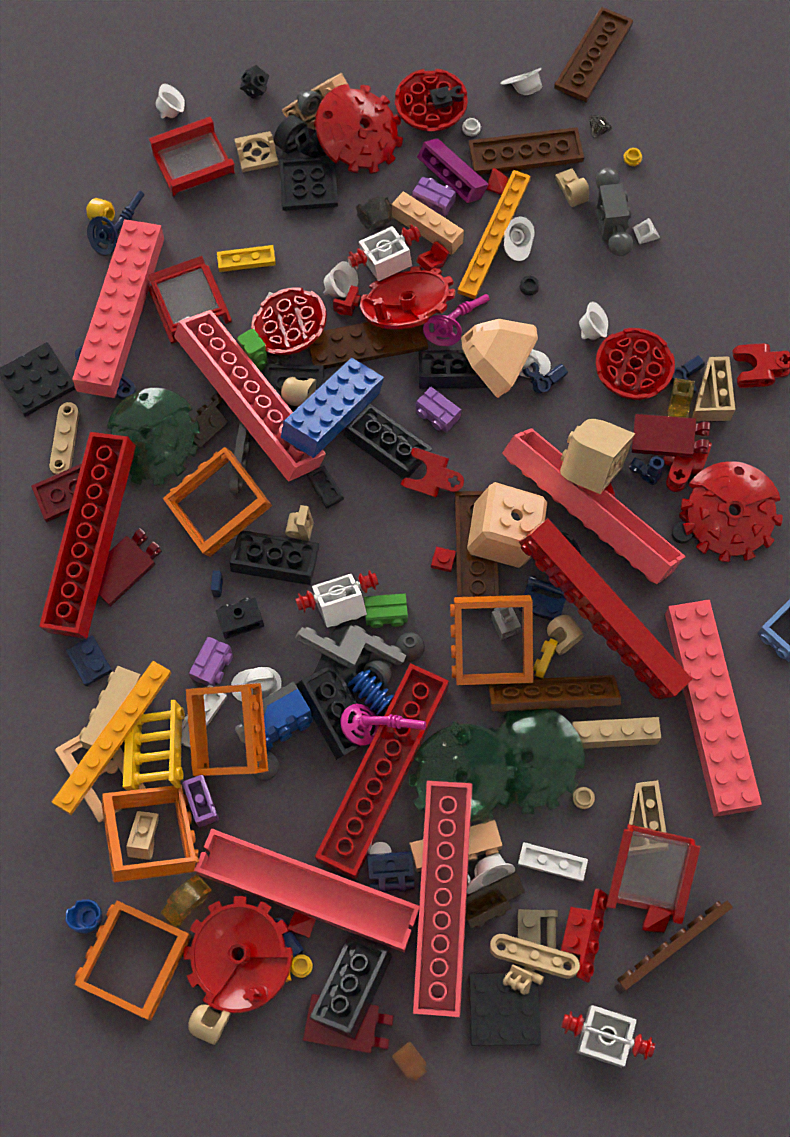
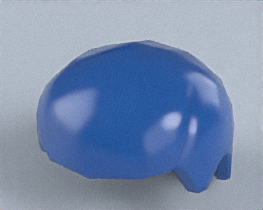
[65,899,103,934]

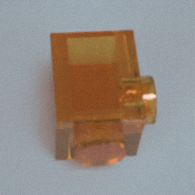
[392,1042,427,1081]

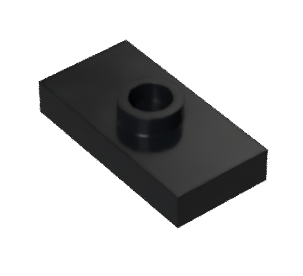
[307,465,344,509]

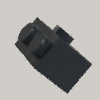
[215,597,264,639]

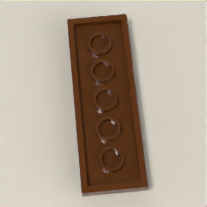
[554,7,634,103]
[468,127,584,175]
[309,322,428,369]
[455,491,499,597]
[488,675,621,712]
[615,900,733,994]

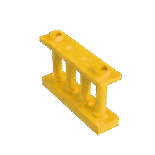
[123,700,185,791]

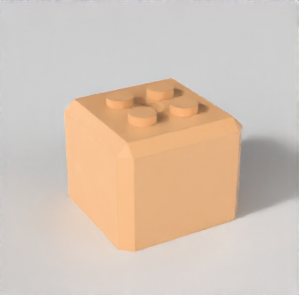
[467,482,547,568]

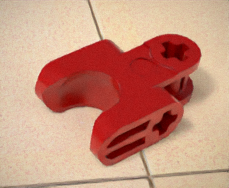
[732,344,790,388]
[663,442,712,492]
[400,448,464,497]

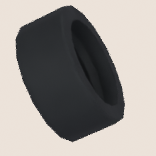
[274,115,307,153]

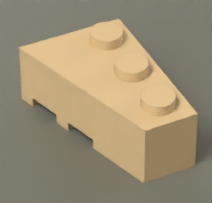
[692,357,735,421]
[628,780,669,855]

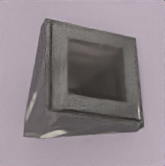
[589,115,612,138]
[266,351,291,364]

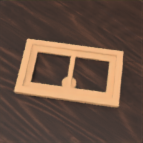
[55,735,146,822]

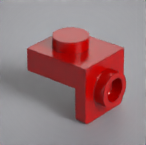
[416,241,449,271]
[333,285,361,316]

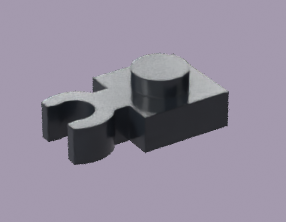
[430,86,464,109]

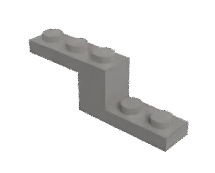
[295,626,406,668]

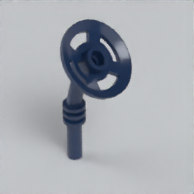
[87,190,145,255]

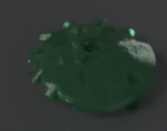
[107,388,200,486]
[478,709,585,814]
[409,721,515,824]

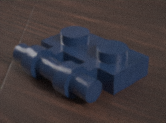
[368,851,415,893]

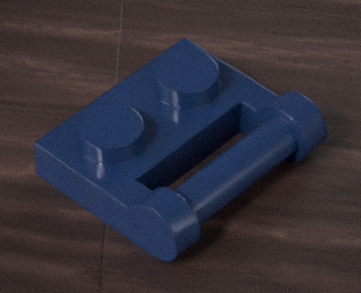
[519,575,566,621]

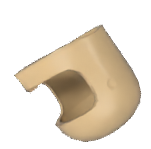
[281,377,317,407]
[547,615,584,655]
[188,1004,231,1045]

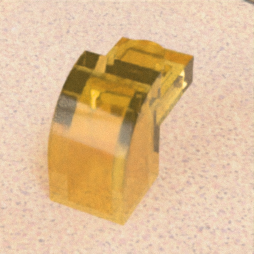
[667,378,695,418]
[161,875,212,928]

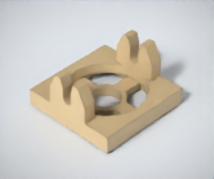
[235,131,279,172]

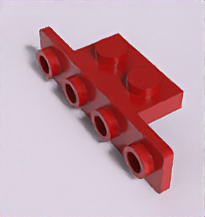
[561,889,608,983]

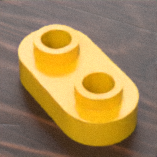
[533,638,559,679]

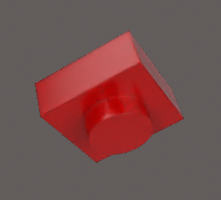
[431,546,456,572]

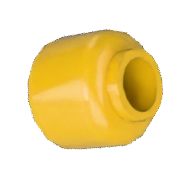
[86,198,115,225]

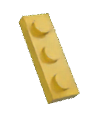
[217,245,276,272]

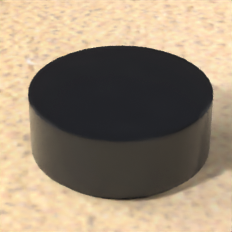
[520,276,539,296]
[672,522,693,544]

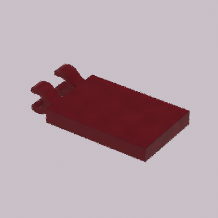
[632,414,710,458]
[31,463,82,522]
[98,528,162,607]
[303,994,394,1054]

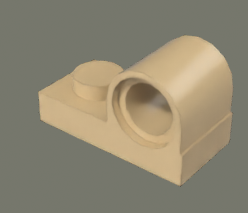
[555,168,589,208]
[285,505,314,541]
[126,811,159,860]

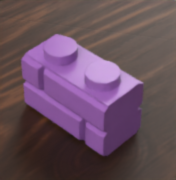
[412,177,456,217]
[416,387,462,433]
[189,637,233,687]
[182,775,219,827]

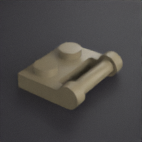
[517,909,558,950]

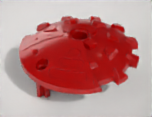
[313,84,403,174]
[360,266,455,329]
[681,461,783,562]
[184,896,293,1013]

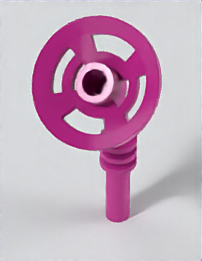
[423,294,490,346]
[341,704,426,746]

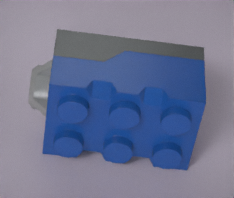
[235,682,313,750]

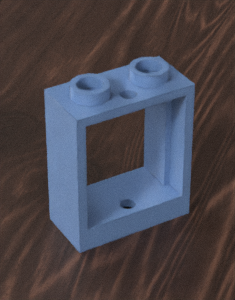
[757,599,790,662]

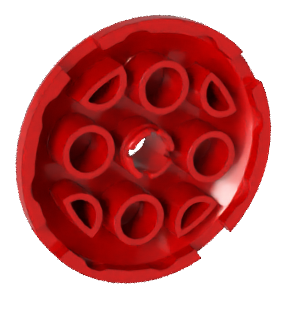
[395,69,468,132]
[251,287,327,355]
[596,328,675,400]

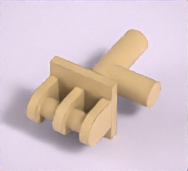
[503,965,544,994]

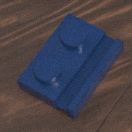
[66,635,112,686]

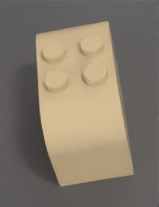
[560,419,635,494]

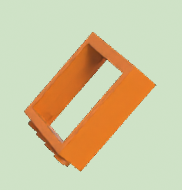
[163,447,272,557]
[450,595,533,685]
[186,683,268,776]
[102,785,199,883]
[74,900,192,1021]

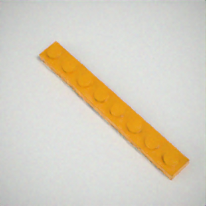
[457,170,531,299]
[52,661,171,815]

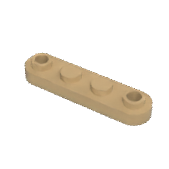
[49,402,80,475]
[490,934,580,979]

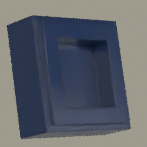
[211,570,223,597]

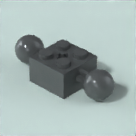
[595,167,633,256]

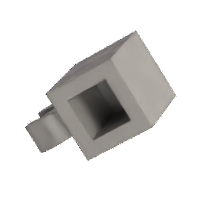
[491,607,521,640]

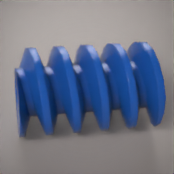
[348,669,394,716]

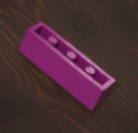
[417,138,489,203]

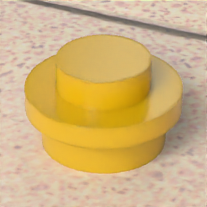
[623,148,642,166]
[291,954,313,978]

